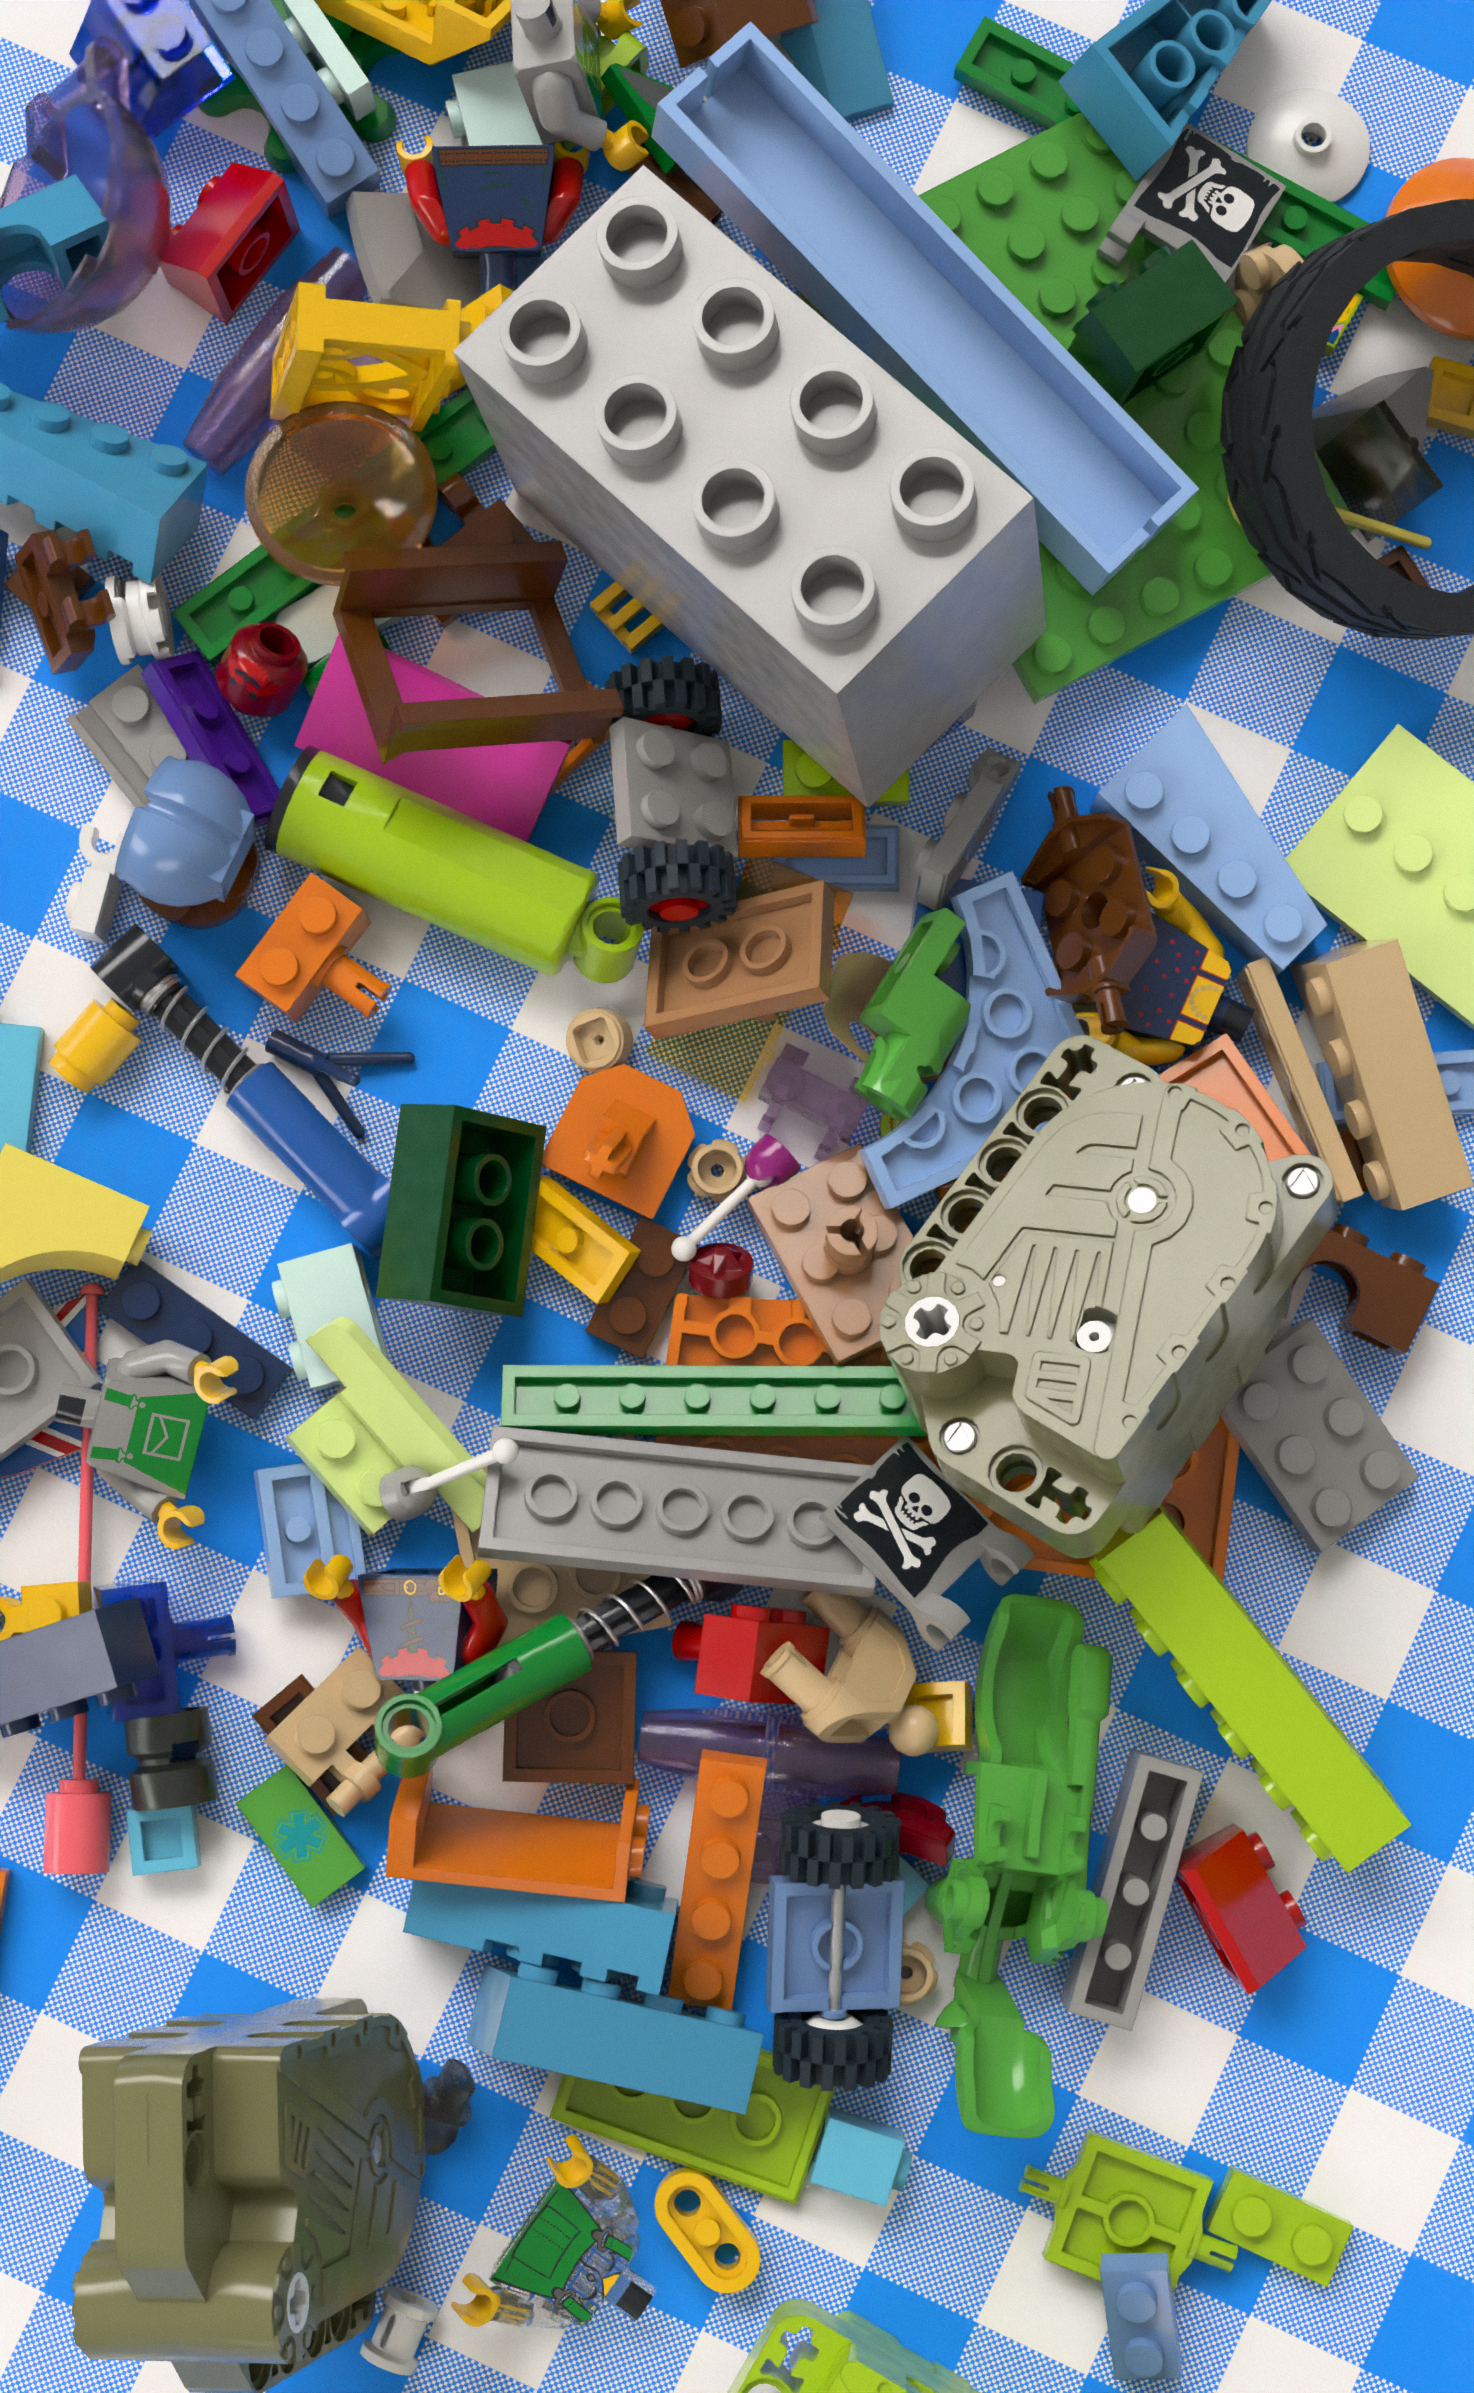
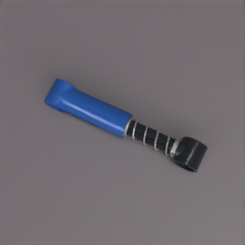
[90,923,391,1260]

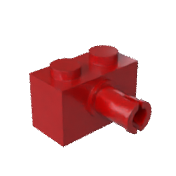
[672,1604,830,1704]

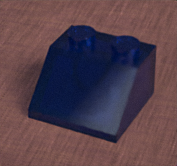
[69,0,236,150]

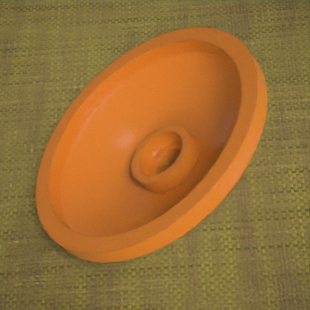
[1385,157,1474,341]

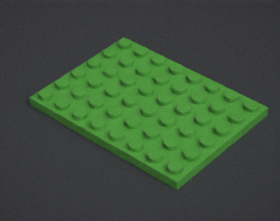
[797,112,1357,705]

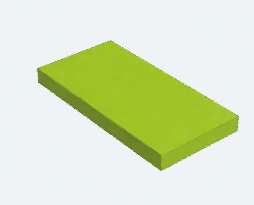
[549,2048,836,2205]

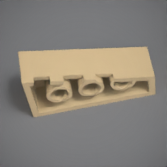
[1288,939,1474,1211]

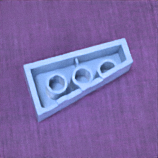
[1090,703,1327,977]

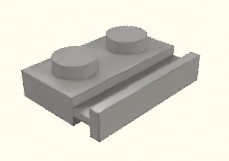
[66,664,190,807]

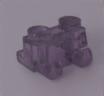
[757,1042,870,1162]

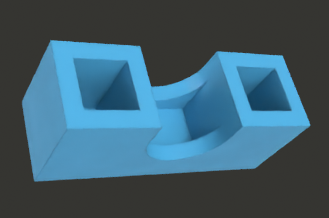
[0,174,123,323]

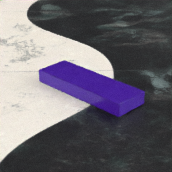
[141,651,280,828]

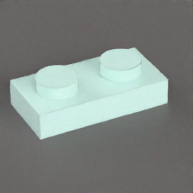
[282,0,377,122]

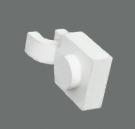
[65,823,125,944]

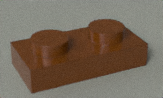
[585,1216,699,1359]

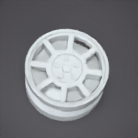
[105,574,175,665]

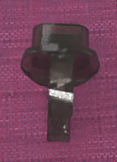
[423,2059,476,2155]

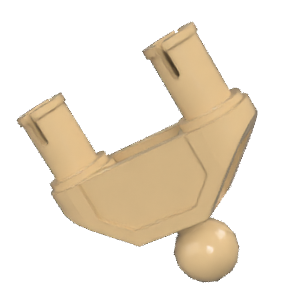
[760,1591,939,1757]

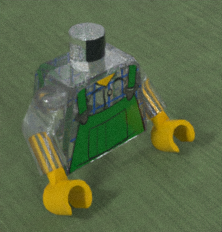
[451,2134,657,2329]

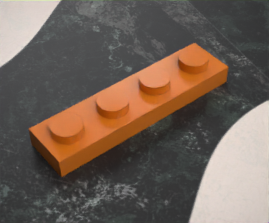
[668,1749,768,2010]

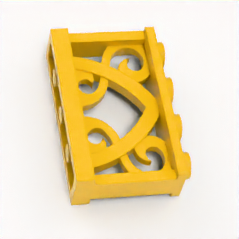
[270,282,471,432]

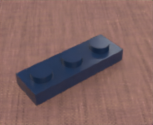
[99,1259,294,1421]

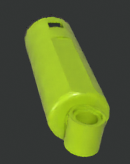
[264,745,644,984]

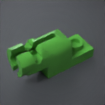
[854,908,971,1120]

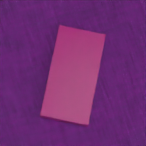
[294,634,574,842]

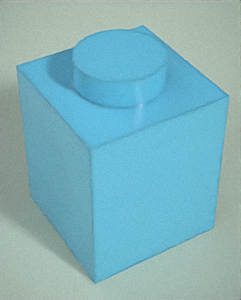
[808,2106,913,2207]

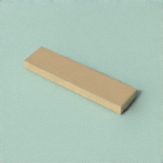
[1236,957,1364,1206]

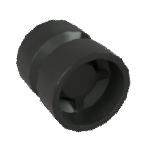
[123,1706,219,1811]

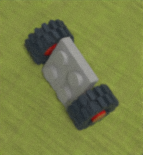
[605,656,739,933]

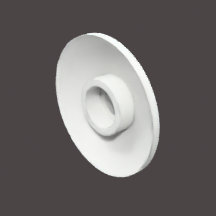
[1246,88,1370,204]

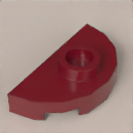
[840,1792,955,1867]

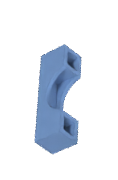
[188,0,380,220]

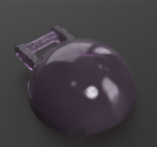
[0,36,172,335]

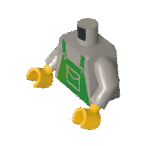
[511,0,649,171]
[54,1339,238,1549]

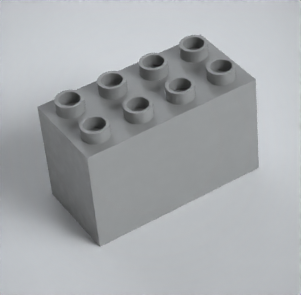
[453,165,1047,808]

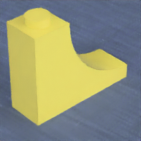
[0,1143,153,1284]

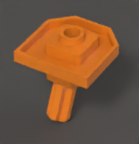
[542,1064,695,1221]

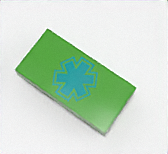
[235,1764,367,1908]

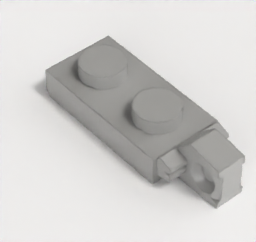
[914,747,1022,911]

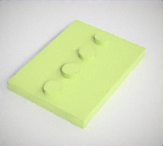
[1286,724,1474,1030]

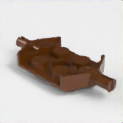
[1020,786,1157,1035]

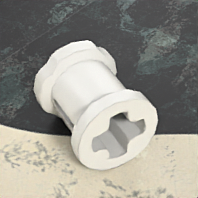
[360,2286,439,2376]

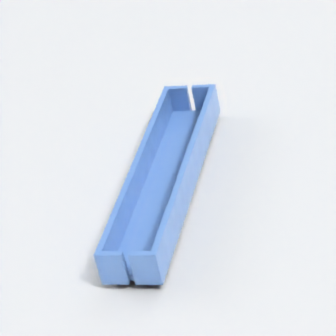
[651,21,1199,596]

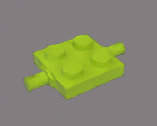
[1018,2129,1238,2293]

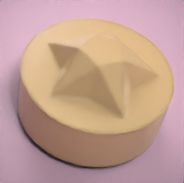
[566,1008,633,1072]

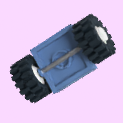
[765,1801,905,2091]

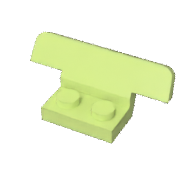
[284,1317,487,1536]

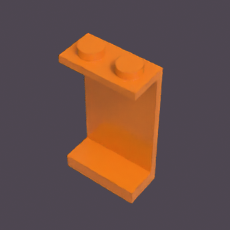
[386,1767,650,1903]

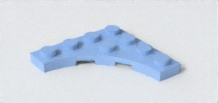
[859,870,1084,1209]

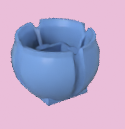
[115,755,256,907]

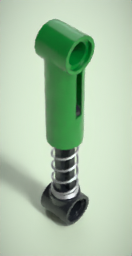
[375,1575,744,1778]

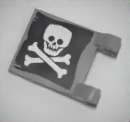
[1096,122,1286,283]
[819,1436,1035,1652]

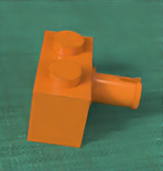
[235,872,392,1023]

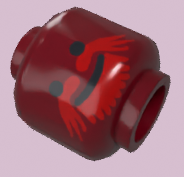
[216,622,308,718]

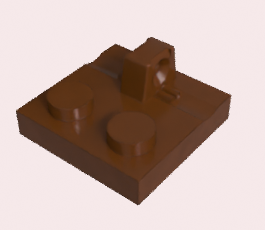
[502,1650,637,1784]

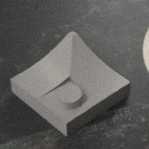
[345,191,482,310]

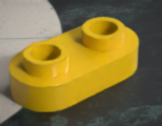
[654,2167,760,2294]

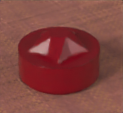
[689,1243,754,1299]

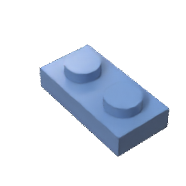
[1100,2253,1182,2380]

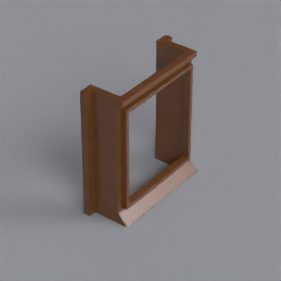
[332,541,624,764]

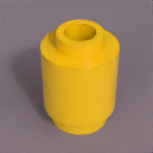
[48,998,142,1094]

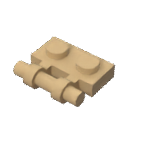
[263,1646,425,1817]

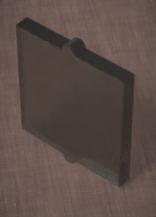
[1316,400,1444,543]

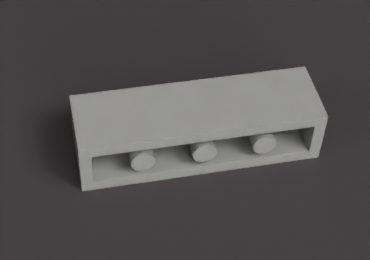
[1060,1748,1204,2031]

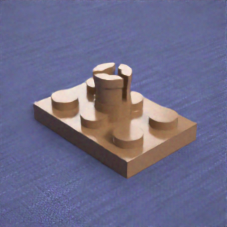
[644,880,835,1040]
[747,1143,914,1366]

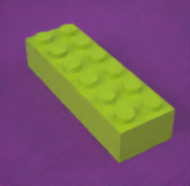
[1089,1504,1411,1874]

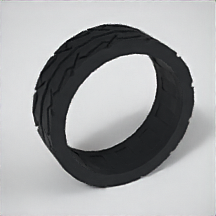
[1220,199,1474,639]

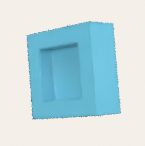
[126,1805,202,1876]

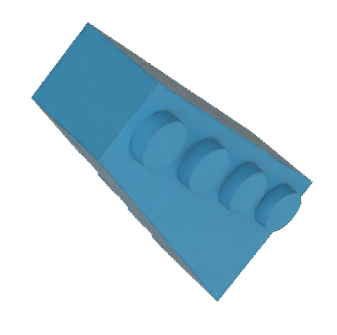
[1058,0,1272,182]
[0,382,209,584]
[403,1879,678,1996]
[466,1962,764,2114]

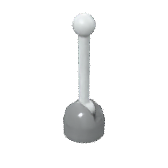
[379,1438,519,1522]

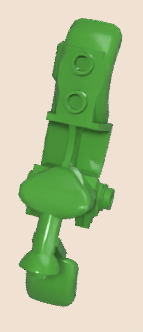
[924,1594,1113,2138]

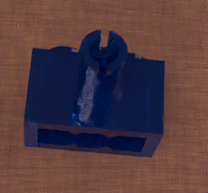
[92,1578,236,1722]

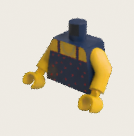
[1076,867,1254,1066]

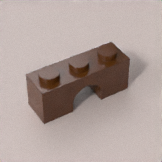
[1292,1223,1440,1356]

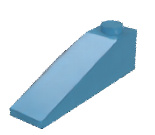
[778,0,894,121]

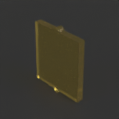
[646,1009,792,1103]

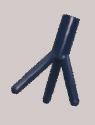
[265,1029,415,1139]

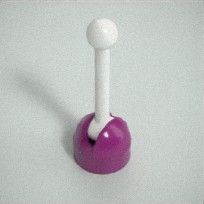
[671,1134,801,1262]

